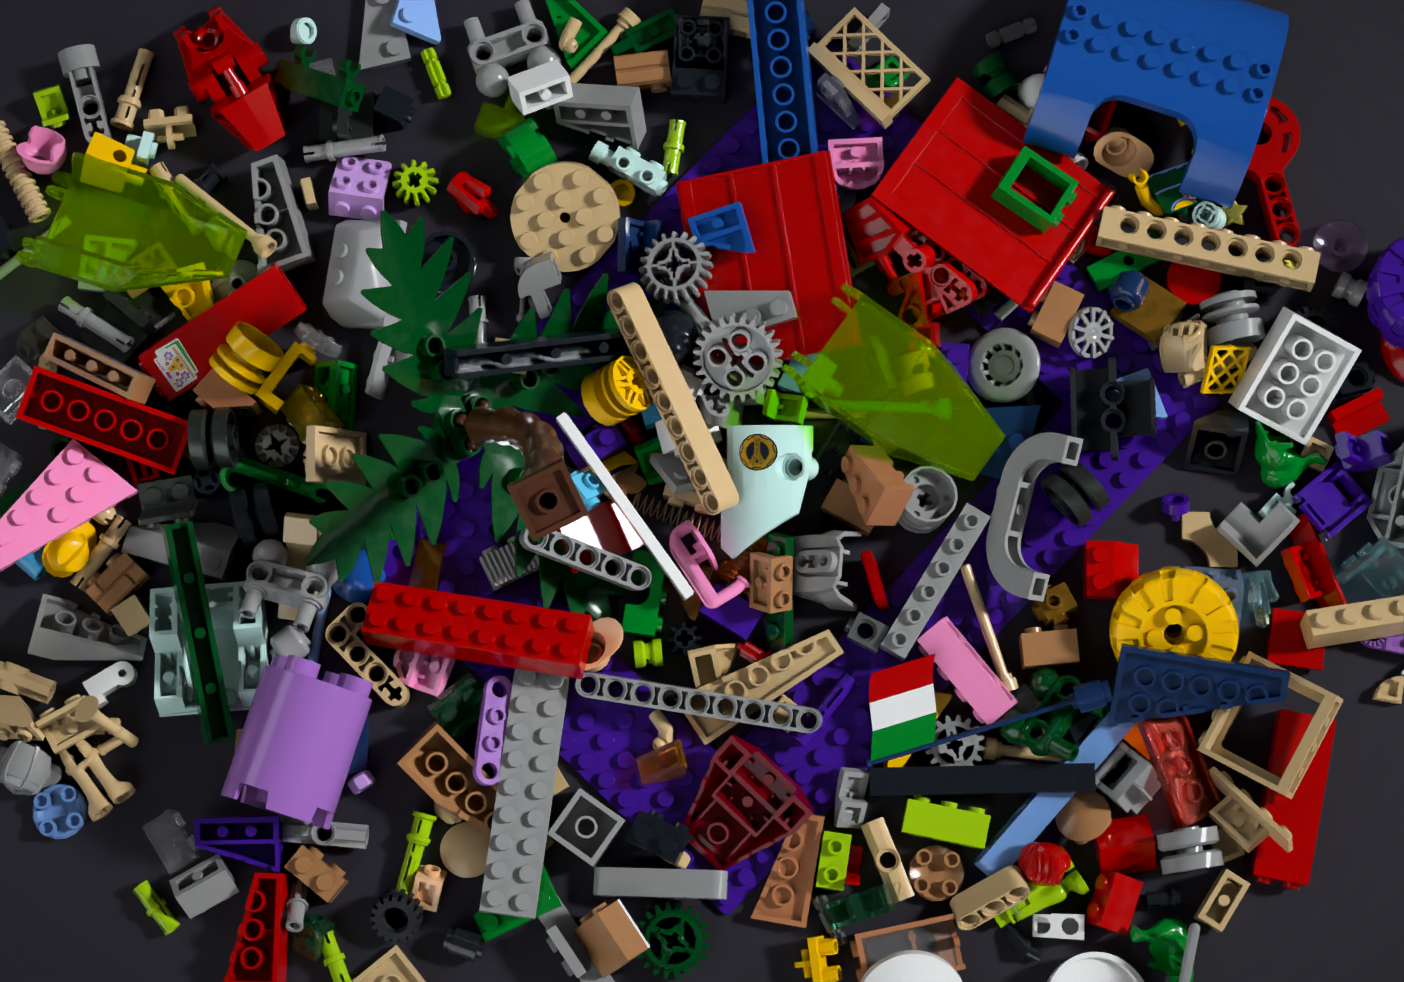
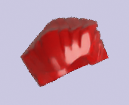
[1018,842,1071,887]

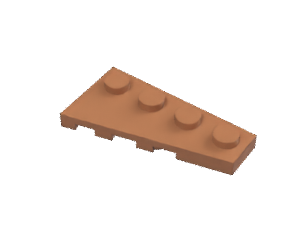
[751,814,825,928]

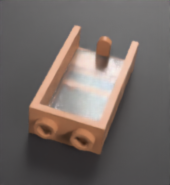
[850,913,966,982]

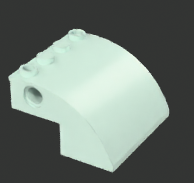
[149,580,270,717]

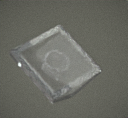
[0,355,33,425]

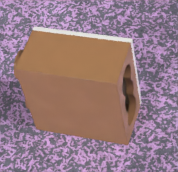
[573,899,650,979]

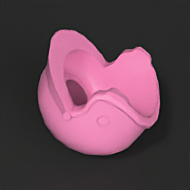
[16,126,67,175]

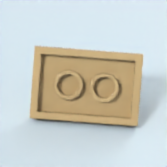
[303,425,366,486]

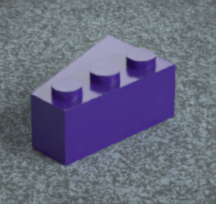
[194,816,284,873]

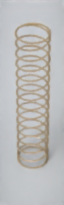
[632,492,721,543]

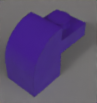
[1335,430,1395,472]

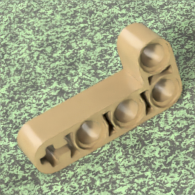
[325,602,411,708]

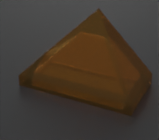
[409,539,447,590]
[636,739,687,785]

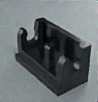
[814,417,861,482]

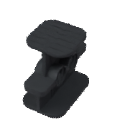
[1070,357,1156,461]

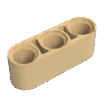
[950,865,1030,931]

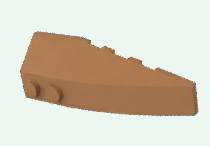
[397,721,554,851]

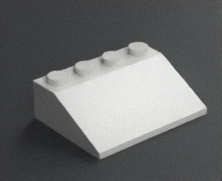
[1228,306,1362,446]

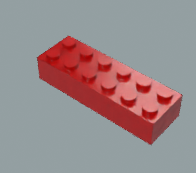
[15,366,188,475]

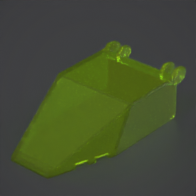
[16,152,247,292]
[781,283,1006,481]

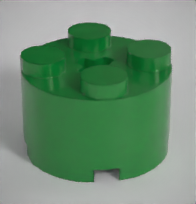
[497,117,557,181]

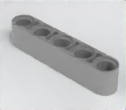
[519,527,652,591]
[593,867,728,900]

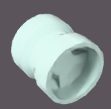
[1192,201,1226,230]

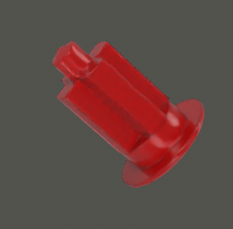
[737,641,772,663]

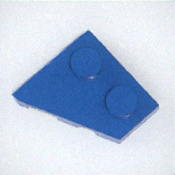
[688,201,756,254]

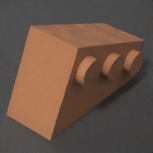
[841,445,915,526]

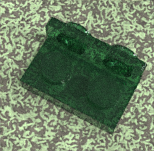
[426,671,484,739]

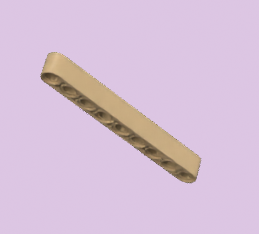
[607,282,739,515]

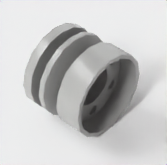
[1199,290,1266,350]
[897,466,958,534]

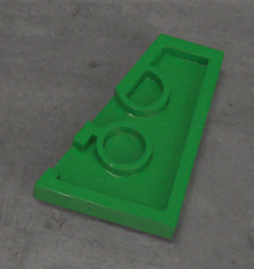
[474,864,562,942]

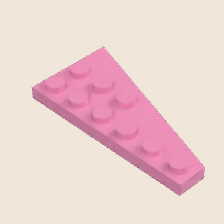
[0,439,138,572]

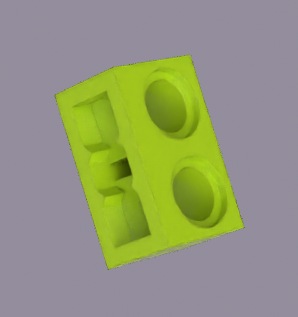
[815,831,852,892]

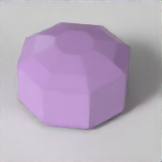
[347,770,376,795]

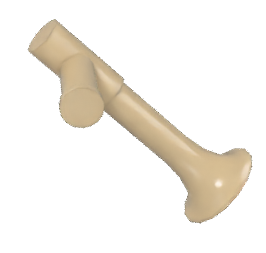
[75,696,139,756]

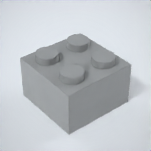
[548,788,626,867]

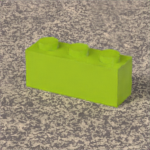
[900,796,991,850]

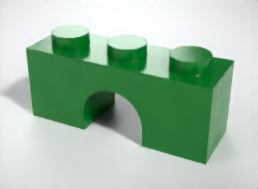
[622,549,668,639]

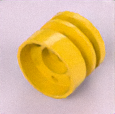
[209,321,284,394]
[581,356,653,426]

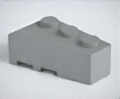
[553,83,647,151]

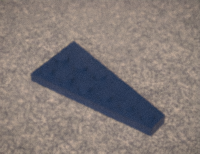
[1107,643,1290,727]

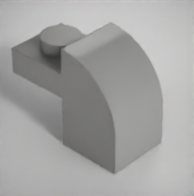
[518,251,562,319]

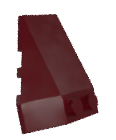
[683,734,815,871]

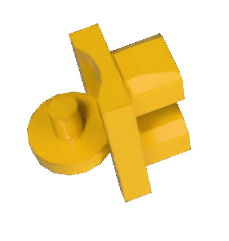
[794,935,842,982]

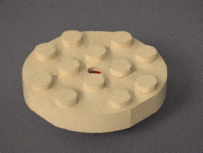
[510,161,620,272]

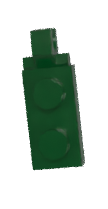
[610,7,676,57]

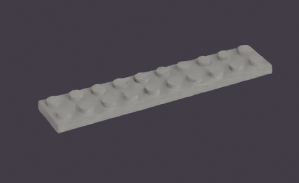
[479,669,570,920]

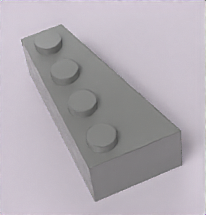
[251,154,316,273]

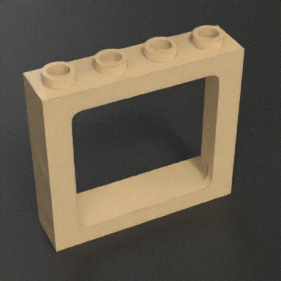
[1197,651,1344,800]

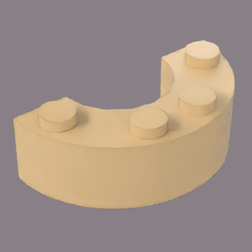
[278,512,322,620]

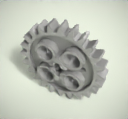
[693,312,783,402]

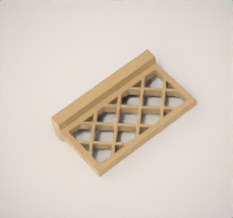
[809,7,931,129]

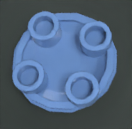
[33,784,87,839]

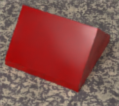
[1094,814,1156,875]

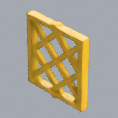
[1200,344,1251,395]

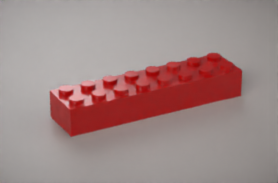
[361,582,594,679]

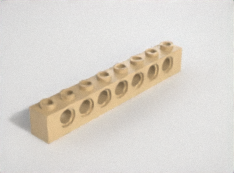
[1095,205,1321,292]

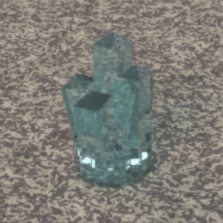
[1241,570,1279,628]

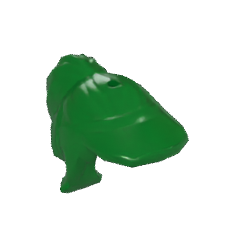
[1254,421,1327,489]
[1130,918,1194,982]

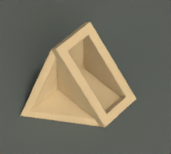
[687,643,739,689]

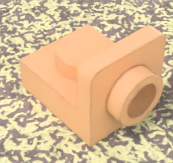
[412,865,447,912]

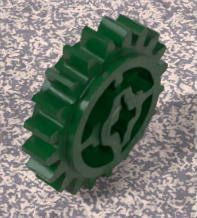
[637,902,711,980]

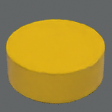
[611,179,636,208]

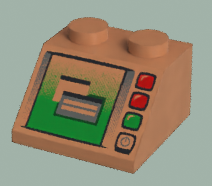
[193,368,263,417]

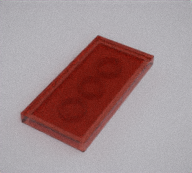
[1137,715,1220,829]

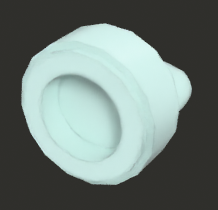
[290,17,317,45]

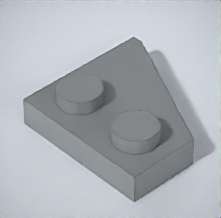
[649,453,695,495]

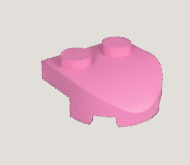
[828,137,884,190]
[393,650,456,698]

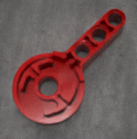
[1245,97,1301,247]

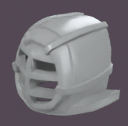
[0,740,63,795]

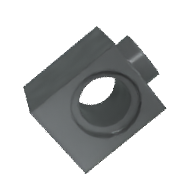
[844,612,889,654]

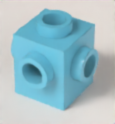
[570,469,607,511]

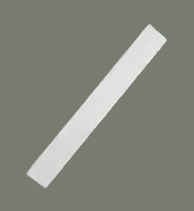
[556,413,694,601]

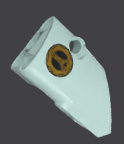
[721,425,819,559]

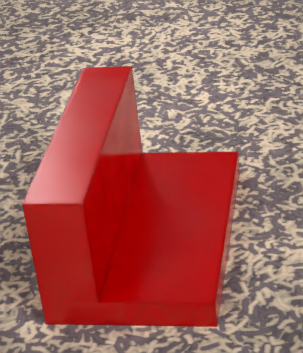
[1326,387,1391,437]

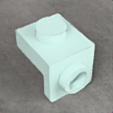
[125,131,158,167]

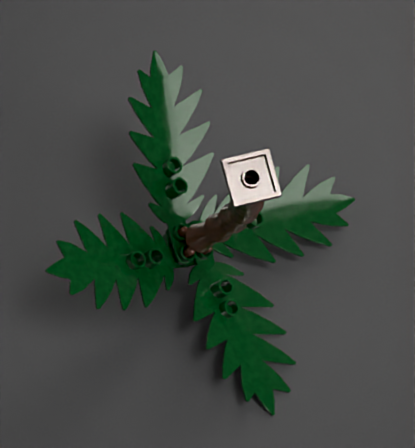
[304,210,669,620]

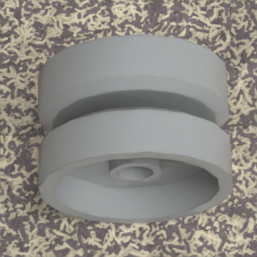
[1156,826,1224,875]

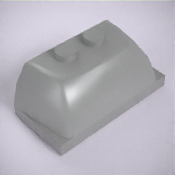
[323,220,407,329]

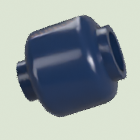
[1109,270,1149,312]

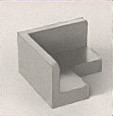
[1216,502,1300,567]

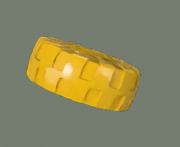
[1109,566,1239,662]

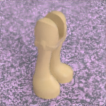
[59,740,136,821]

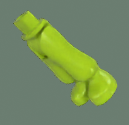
[994,846,1090,928]

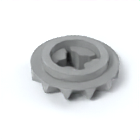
[255,424,299,468]

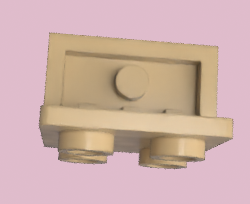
[35,694,104,754]

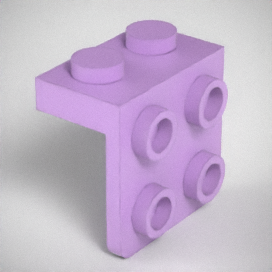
[328,156,392,220]

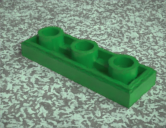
[1086,232,1162,293]

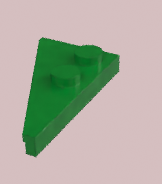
[545,0,608,70]

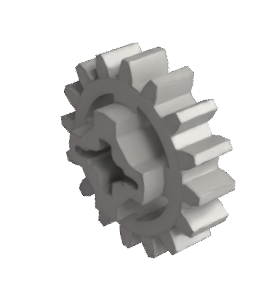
[925,715,985,766]

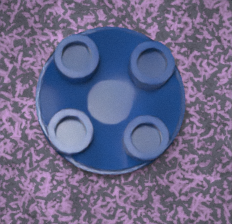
[332,548,386,603]

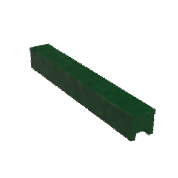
[161,521,235,746]

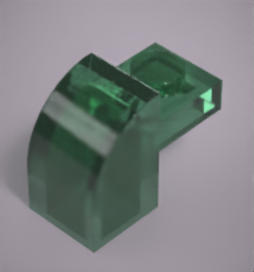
[825,883,896,930]

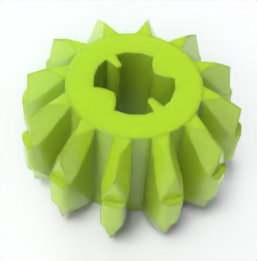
[392,160,439,207]

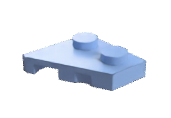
[389,0,441,46]

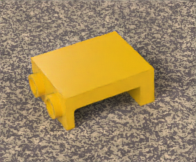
[254,341,317,414]

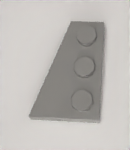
[359,0,412,73]
[704,291,798,342]

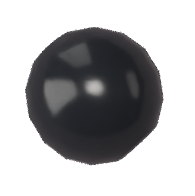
[655,310,700,365]

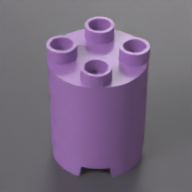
[221,653,373,830]

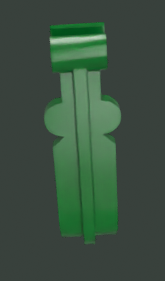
[220,456,331,503]

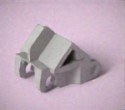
[1095,741,1162,815]

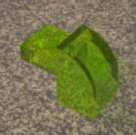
[474,93,525,140]

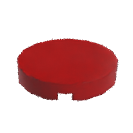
[1166,262,1221,307]

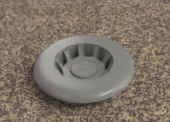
[967,328,1040,404]

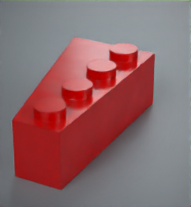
[223,873,291,982]

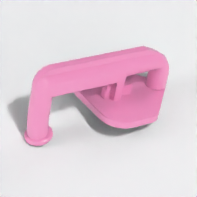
[669,519,751,609]

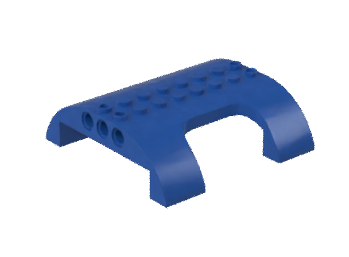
[1022,0,1289,208]

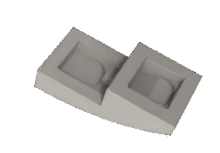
[834,767,870,829]

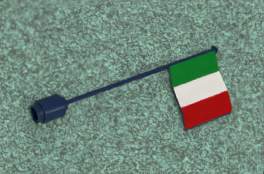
[866,653,1113,768]

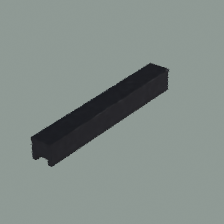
[443,327,633,379]

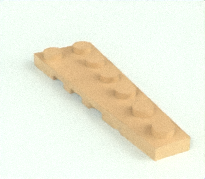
[675,629,844,745]

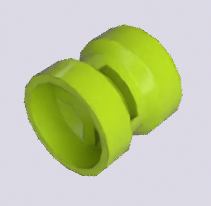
[633,638,663,668]

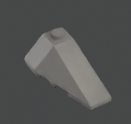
[121,522,241,583]
[27,594,147,660]

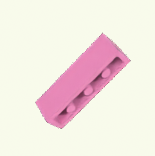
[917,616,1018,725]

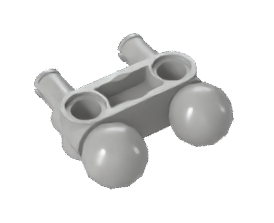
[464,0,561,98]
[239,539,338,633]

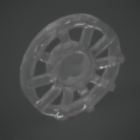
[294,322,342,358]

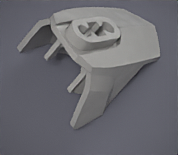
[762,530,863,611]

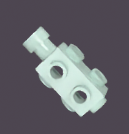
[589,141,668,197]

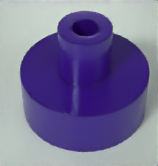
[1162,493,1190,522]

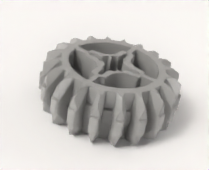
[639,231,713,305]

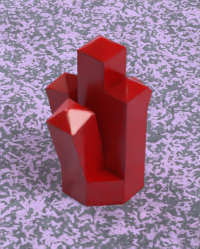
[447,170,498,219]

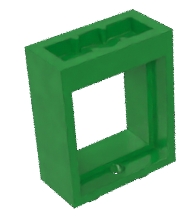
[990,146,1079,233]

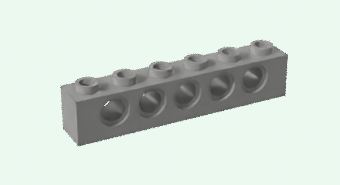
[879,503,990,662]

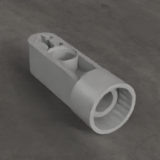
[58,44,112,144]

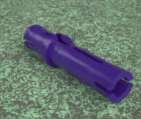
[792,672,858,748]

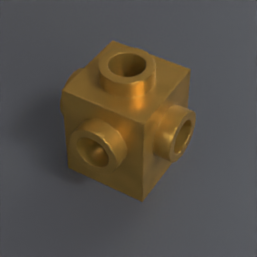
[1032,582,1078,627]

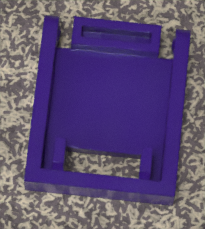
[1291,460,1373,541]

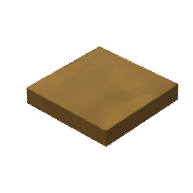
[1109,276,1186,345]

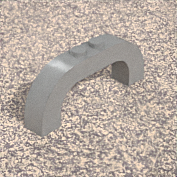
[986,432,1084,602]

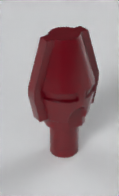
[616,416,646,445]

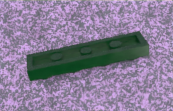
[766,532,794,647]

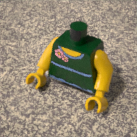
[1128,149,1203,224]

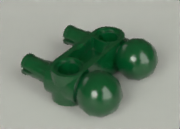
[999,666,1110,762]

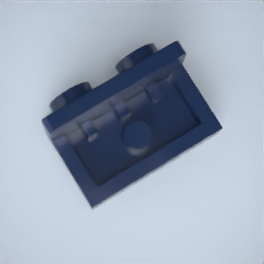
[617,217,661,277]

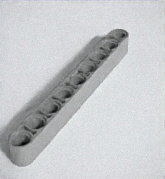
[575,672,823,733]

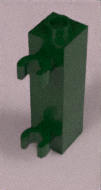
[272,44,366,112]

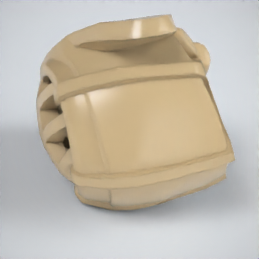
[1159,320,1207,373]

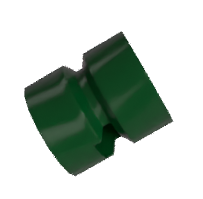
[971,51,1021,103]

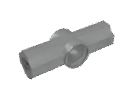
[282,818,369,849]

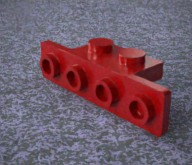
[1280,513,1347,608]

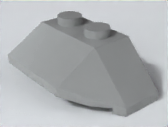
[1367,442,1404,550]

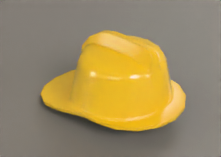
[42,521,97,578]

